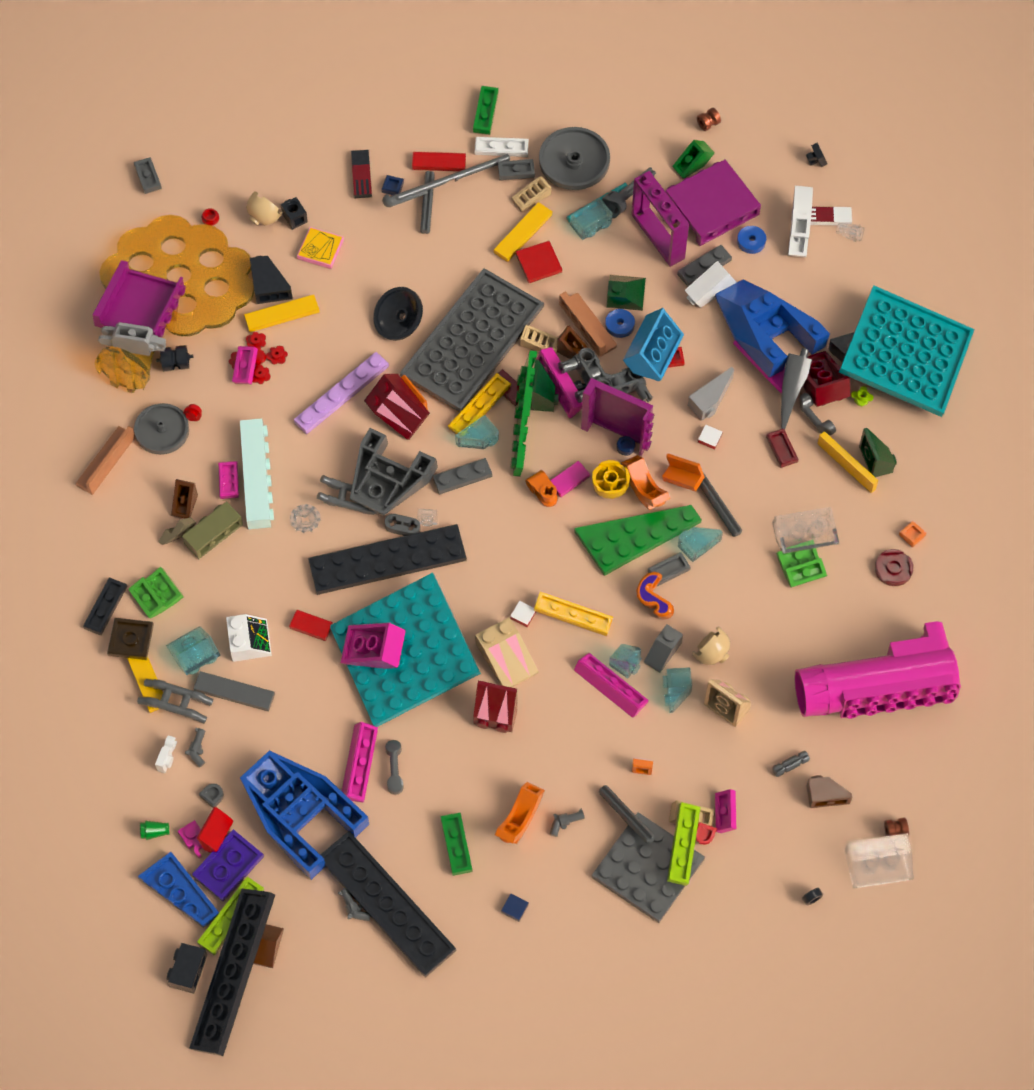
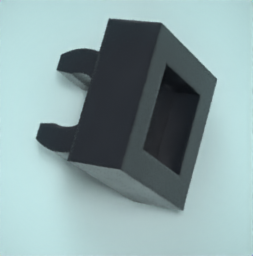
[806,142,828,167]

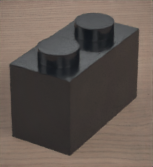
[167,943,207,994]

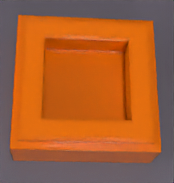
[899,521,926,548]
[632,758,653,775]

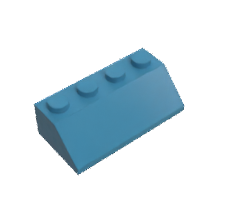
[623,308,684,381]

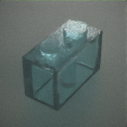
[570,198,612,240]

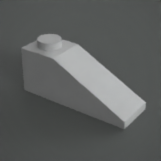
[688,367,734,421]

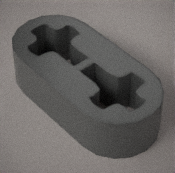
[385,514,420,536]

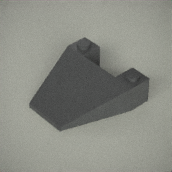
[350,428,438,516]

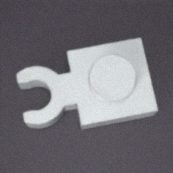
[155,735,177,773]

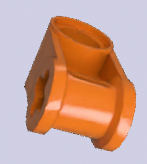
[525,470,558,507]

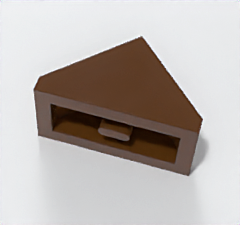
[557,325,588,359]
[171,479,198,519]
[253,924,284,968]

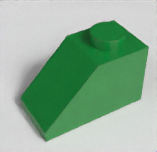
[672,140,715,179]

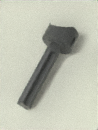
[602,167,656,218]

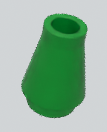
[140,820,169,840]

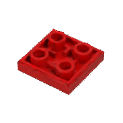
[516,241,563,283]

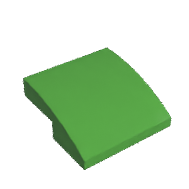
[776,541,827,588]
[128,567,184,619]

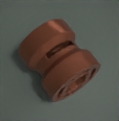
[697,107,721,131]
[884,817,909,840]

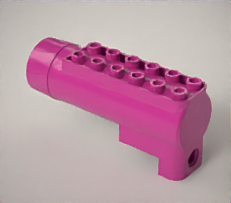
[794,621,961,719]

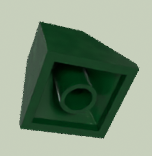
[606,275,646,311]
[532,359,559,412]
[859,428,897,477]

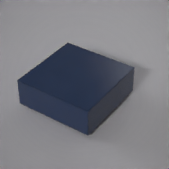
[382,175,404,195]
[501,894,529,922]

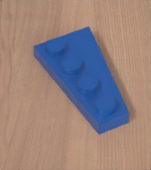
[138,852,219,928]

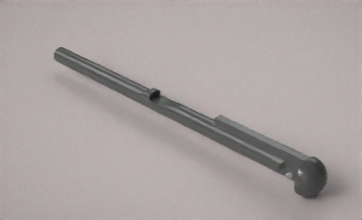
[382,154,510,208]

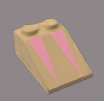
[475,617,539,687]
[704,679,751,727]

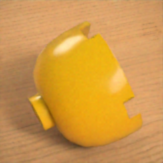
[592,460,630,499]

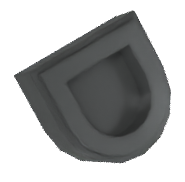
[199,784,224,807]

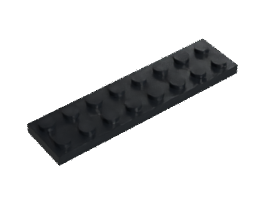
[308,524,467,595]
[320,831,457,978]
[189,889,275,1056]

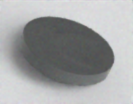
[134,403,189,455]

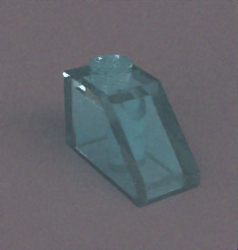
[455,415,499,449]
[678,527,723,562]

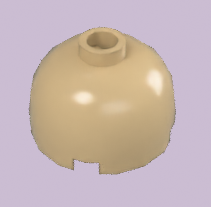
[246,191,283,226]
[692,627,730,665]

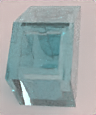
[609,644,642,679]
[663,667,692,713]

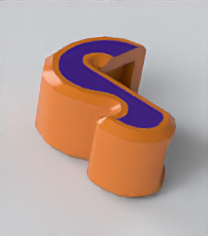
[636,572,674,620]

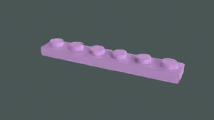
[294,352,389,435]

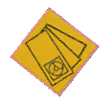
[297,227,344,269]

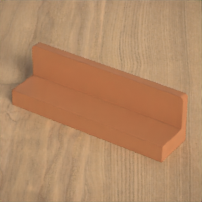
[559,291,617,357]
[76,426,135,495]

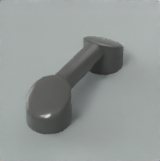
[799,393,836,436]
[385,740,404,795]

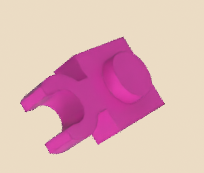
[178,820,210,858]

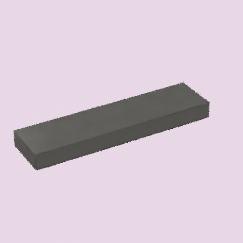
[193,671,275,712]

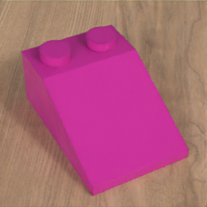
[340,623,406,669]

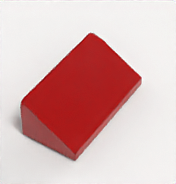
[197,807,233,852]

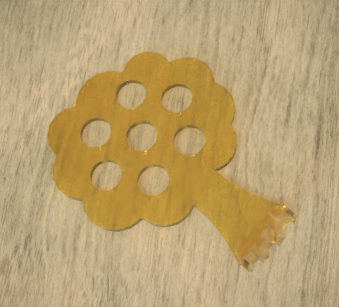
[94,215,254,393]

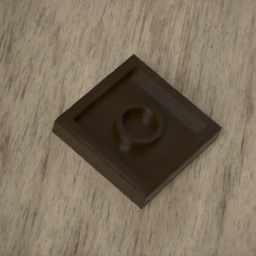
[107,618,154,660]

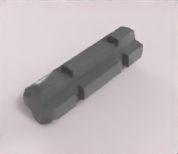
[772,751,810,777]

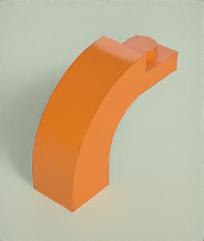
[621,455,670,510]
[495,782,545,844]

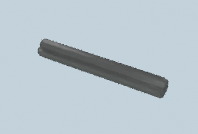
[420,171,435,234]
[700,473,742,537]
[599,785,655,844]

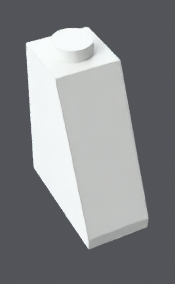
[685,261,737,308]

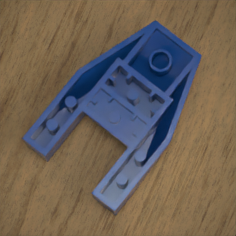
[715,279,830,378]
[240,750,370,880]

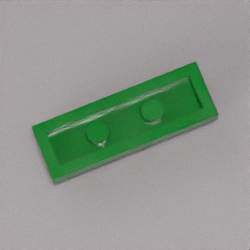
[473,86,499,135]
[441,812,473,876]

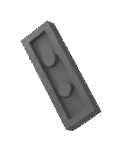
[677,245,732,287]
[433,458,492,495]

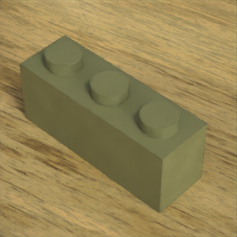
[182,501,243,559]

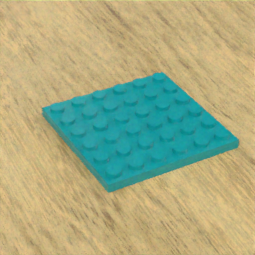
[839,285,975,417]
[330,572,481,727]

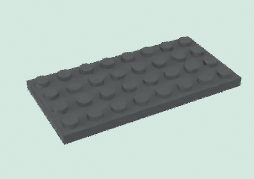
[400,268,544,412]

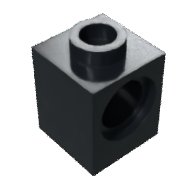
[281,197,308,230]

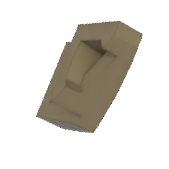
[159,518,196,545]

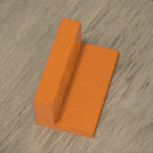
[662,454,705,492]

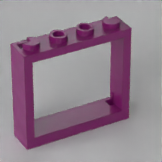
[631,171,689,267]

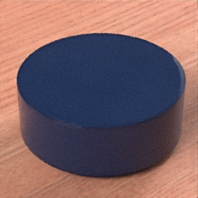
[616,436,635,456]

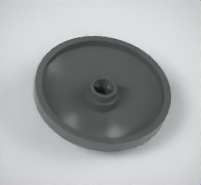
[539,127,610,190]

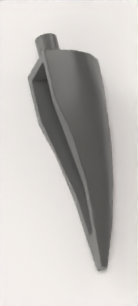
[781,348,812,429]

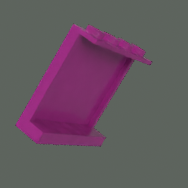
[665,159,761,246]
[92,260,186,338]
[581,378,655,456]

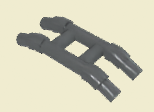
[317,475,379,515]
[137,679,213,724]

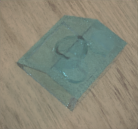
[166,626,221,675]

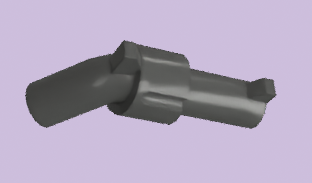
[185,728,206,768]
[550,808,585,837]
[338,889,370,921]

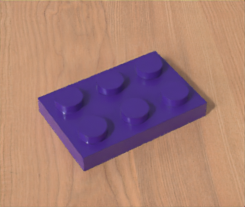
[192,829,264,902]

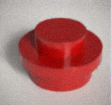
[201,208,220,226]
[183,404,202,421]

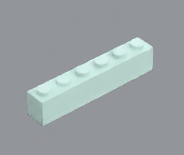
[240,419,274,530]

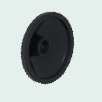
[373,287,423,341]

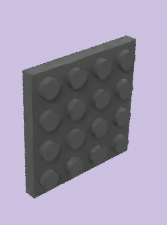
[592,812,705,923]

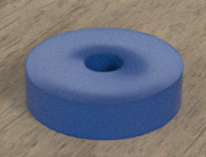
[737,226,766,254]
[605,309,635,338]

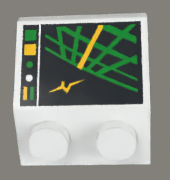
[226,614,272,662]

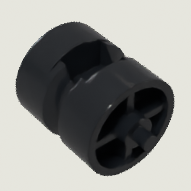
[156,345,194,372]

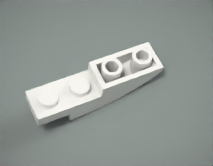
[788,185,813,258]

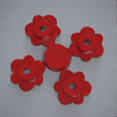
[228,332,288,384]

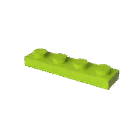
[667,802,701,886]
[197,876,264,956]

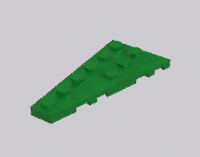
[510,350,537,477]
[574,505,702,576]

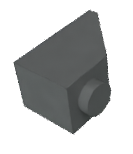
[644,624,683,673]

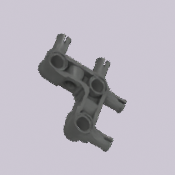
[558,348,653,403]

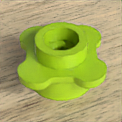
[851,386,874,406]

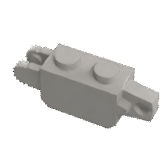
[98,322,166,356]

